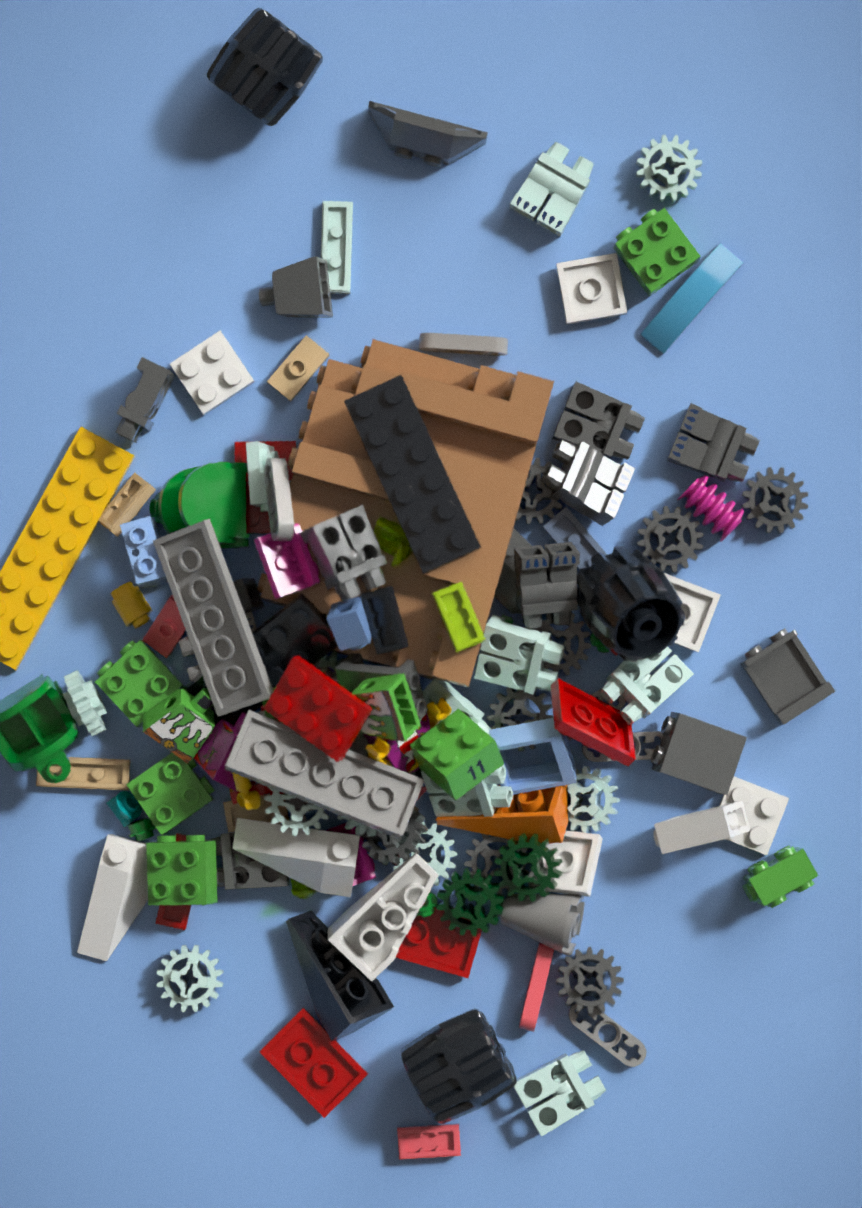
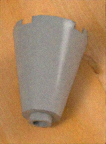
[497,894,585,956]

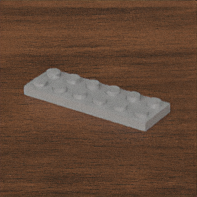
[153,519,273,717]
[225,710,424,839]

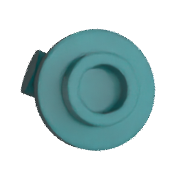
[106,791,142,828]

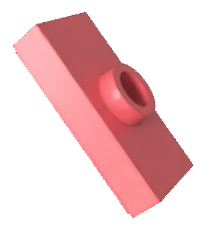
[142,594,186,658]
[397,1123,461,1160]

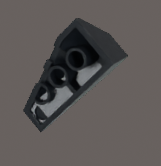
[286,911,394,1041]

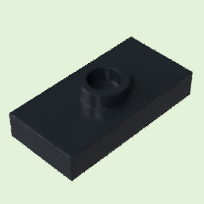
[360,586,409,655]

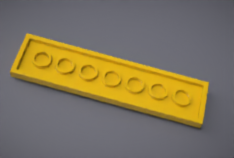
[0,426,135,670]

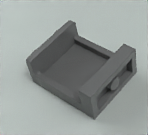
[740,628,836,725]
[335,653,427,721]
[651,712,747,796]

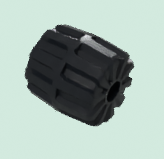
[207,8,323,126]
[576,546,685,662]
[401,1009,517,1124]

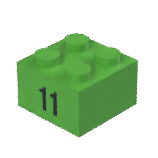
[410,708,504,801]

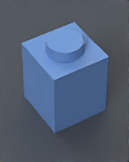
[327,596,372,651]

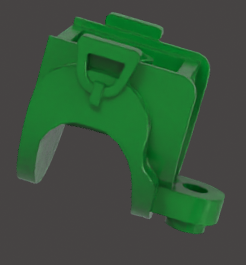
[149,462,250,549]
[0,674,79,783]

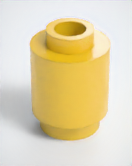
[110,581,153,629]

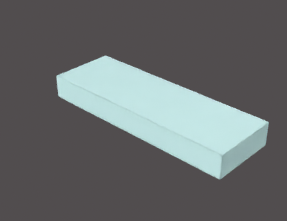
[321,201,353,294]

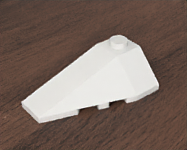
[233,818,360,897]
[77,834,148,961]
[328,853,438,981]

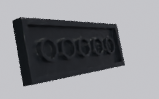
[344,374,481,574]
[182,593,338,727]

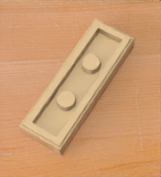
[36,757,131,791]

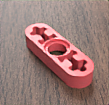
[519,943,554,1032]

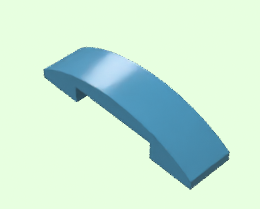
[640,243,743,354]

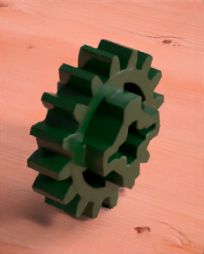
[494,833,563,902]
[436,868,504,937]

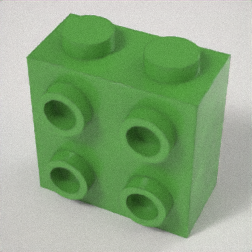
[613,207,701,297]
[95,640,184,728]
[126,753,215,835]
[146,835,218,905]
[742,845,819,908]

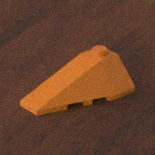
[436,785,568,844]

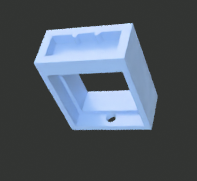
[120,516,168,589]
[489,718,577,795]

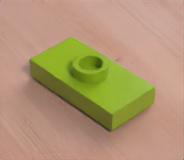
[432,581,486,653]

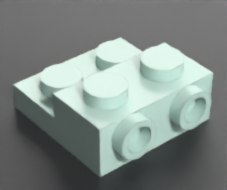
[246,441,291,512]

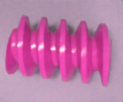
[677,475,744,542]

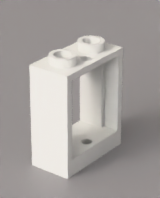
[654,801,750,854]

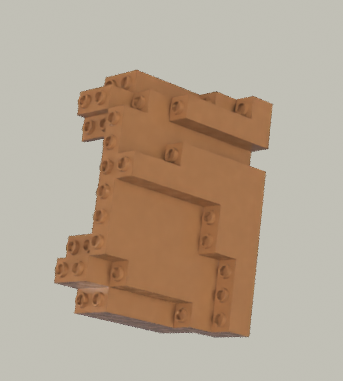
[257,339,554,688]

